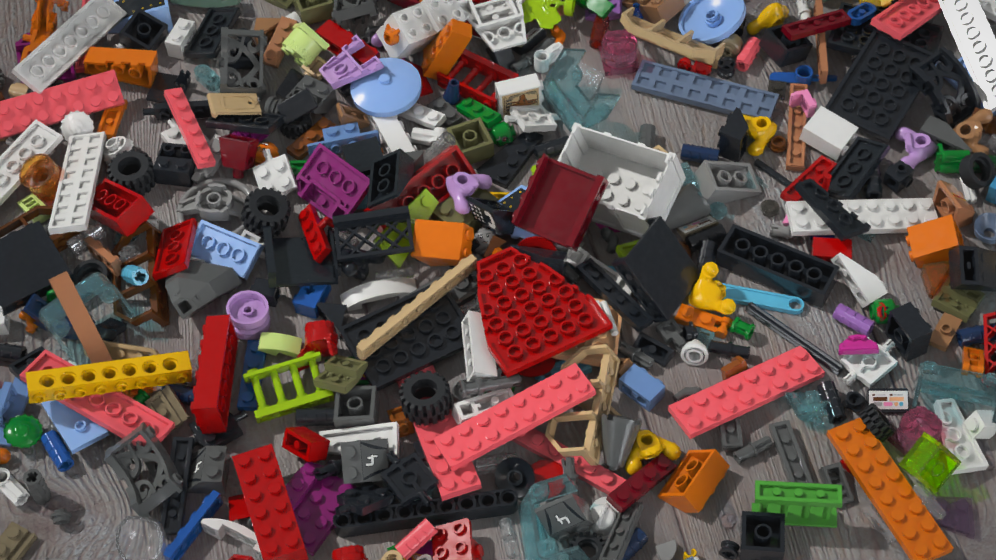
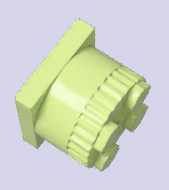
[281,22,329,67]

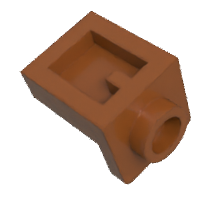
[387,406,415,438]

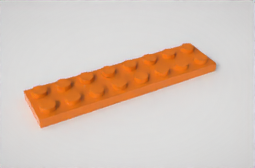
[826,417,954,560]

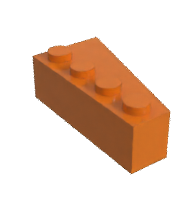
[421,19,472,80]
[83,47,159,88]

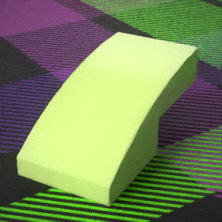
[258,332,302,358]

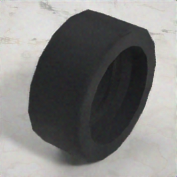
[959,152,996,190]
[73,259,111,296]

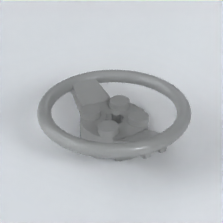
[177,178,251,235]

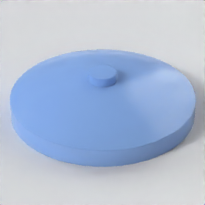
[678,0,746,45]
[350,58,422,117]

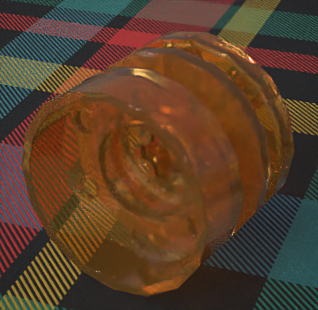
[19,154,62,202]

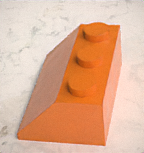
[658,449,730,513]

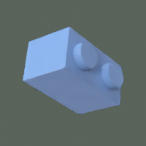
[619,364,665,412]

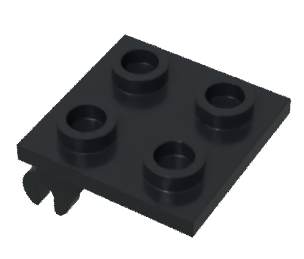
[146,69,191,103]

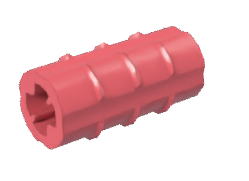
[735,36,761,72]
[394,518,438,560]

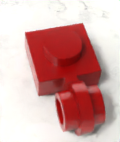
[677,57,712,76]

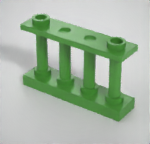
[752,480,842,528]

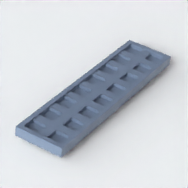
[631,60,779,120]

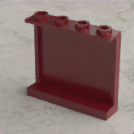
[511,153,609,252]

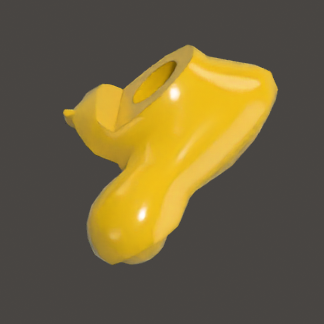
[746,2,789,35]
[743,115,778,156]
[689,262,736,315]
[625,429,681,476]

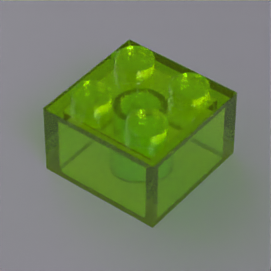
[898,432,961,494]

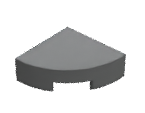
[655,540,676,560]

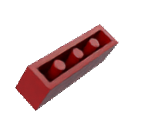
[315,19,380,65]

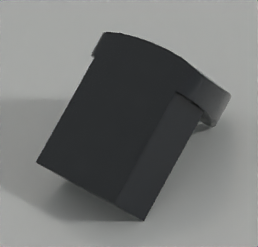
[96,317,127,342]

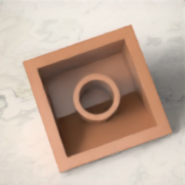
[933,180,975,228]

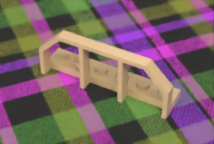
[620,7,726,69]
[545,344,620,466]

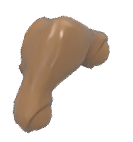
[953,108,993,155]

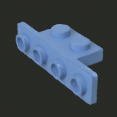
[307,122,381,157]
[0,377,29,447]

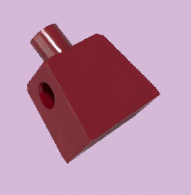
[219,134,259,179]

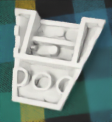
[457,0,527,52]

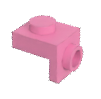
[789,89,817,118]

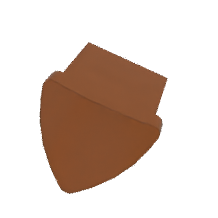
[721,356,748,380]

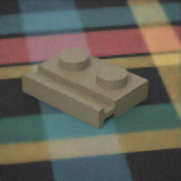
[145,385,191,434]
[0,522,37,560]

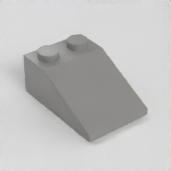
[694,160,762,204]

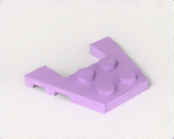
[319,34,384,90]

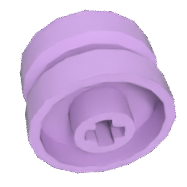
[226,290,270,341]

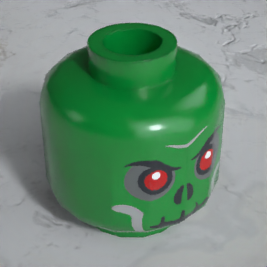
[489,121,516,147]

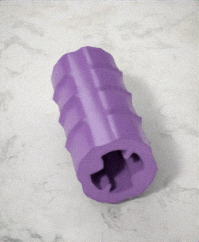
[832,303,876,337]

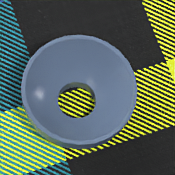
[973,213,996,244]

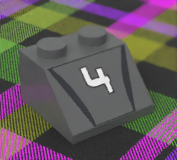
[340,438,390,484]
[187,446,231,494]
[534,493,595,541]

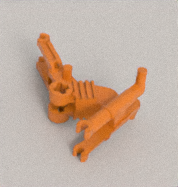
[20,0,70,62]

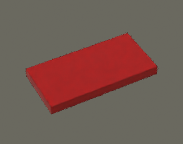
[152,218,198,281]

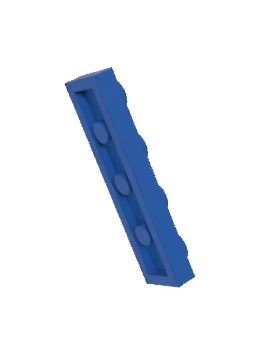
[237,340,267,411]
[163,490,223,560]

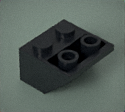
[717,107,749,162]
[153,142,196,187]

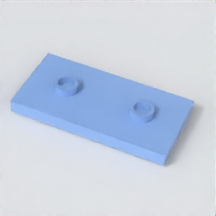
[191,219,264,280]
[41,400,109,454]

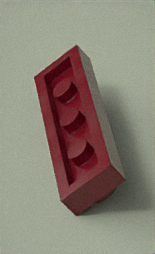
[781,9,852,41]
[606,453,677,513]

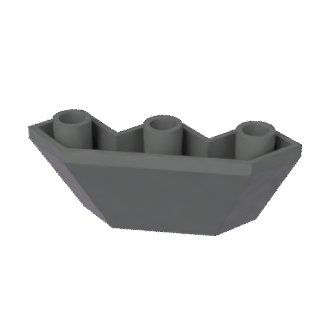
[165,260,243,320]

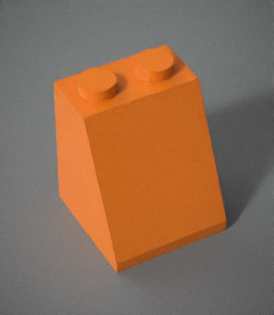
[905,214,964,268]
[410,219,474,266]

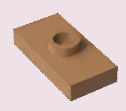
[929,312,963,352]

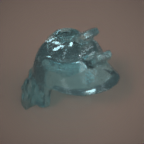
[784,390,830,426]

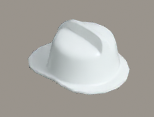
[585,497,619,540]

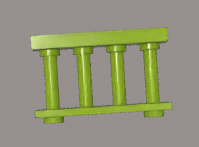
[243,351,334,424]

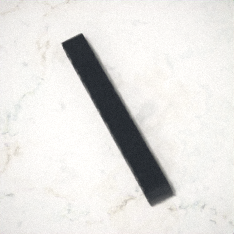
[333,488,518,538]

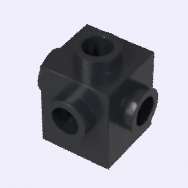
[883,160,914,194]

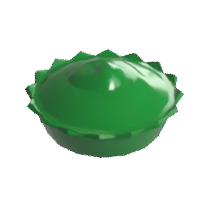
[3,414,43,448]

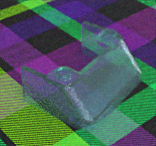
[541,48,621,132]
[39,272,134,361]
[912,361,996,423]
[518,474,590,560]

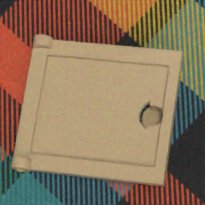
[207,93,262,118]

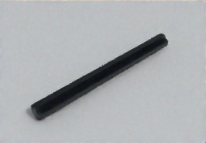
[745,302,844,375]

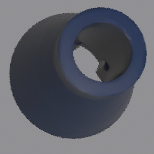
[443,79,460,105]

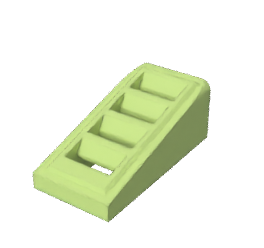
[17,193,51,223]

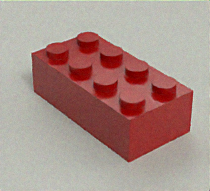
[90,178,154,237]

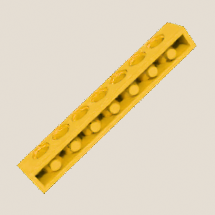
[25,351,192,404]

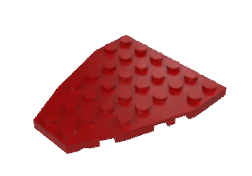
[477,246,613,378]

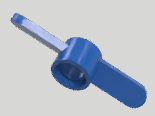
[769,65,837,86]

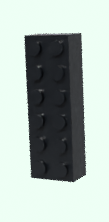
[716,224,840,308]

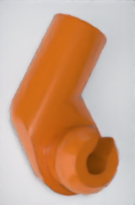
[550,25,566,45]
[19,310,39,334]

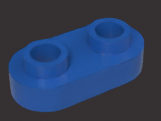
[847,2,876,26]

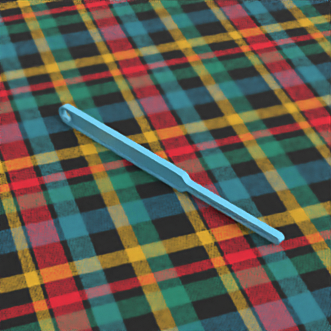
[568,263,804,315]

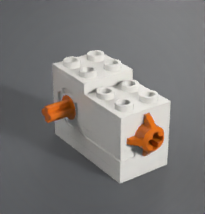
[376,0,467,59]

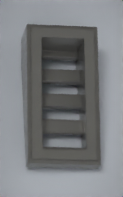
[818,462,855,505]

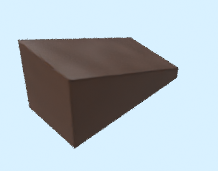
[482,235,506,259]

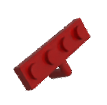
[780,155,837,201]
[298,204,334,264]

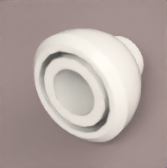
[681,339,708,366]

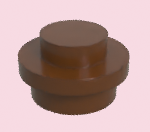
[769,136,787,153]

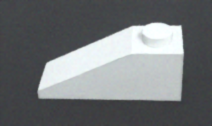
[831,252,888,308]
[452,388,514,425]

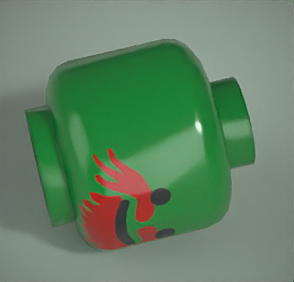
[869,298,899,325]

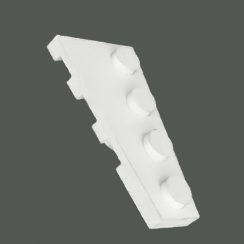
[933,398,989,475]
[319,422,399,462]

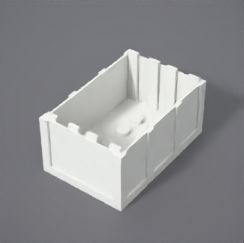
[557,122,686,238]

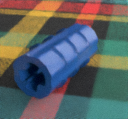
[41,430,74,472]

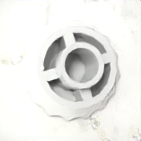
[60,110,95,141]
[103,136,134,164]

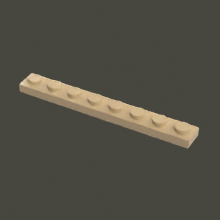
[356,254,477,361]

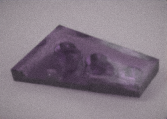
[918,495,975,539]

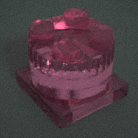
[599,29,639,76]
[887,406,943,466]

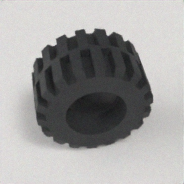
[107,149,156,196]
[241,187,291,238]
[399,371,452,426]

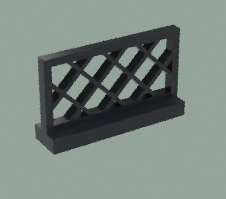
[332,206,414,262]

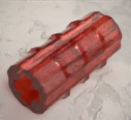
[589,15,610,50]

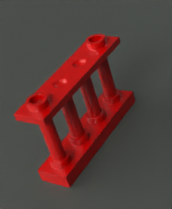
[437,49,519,112]

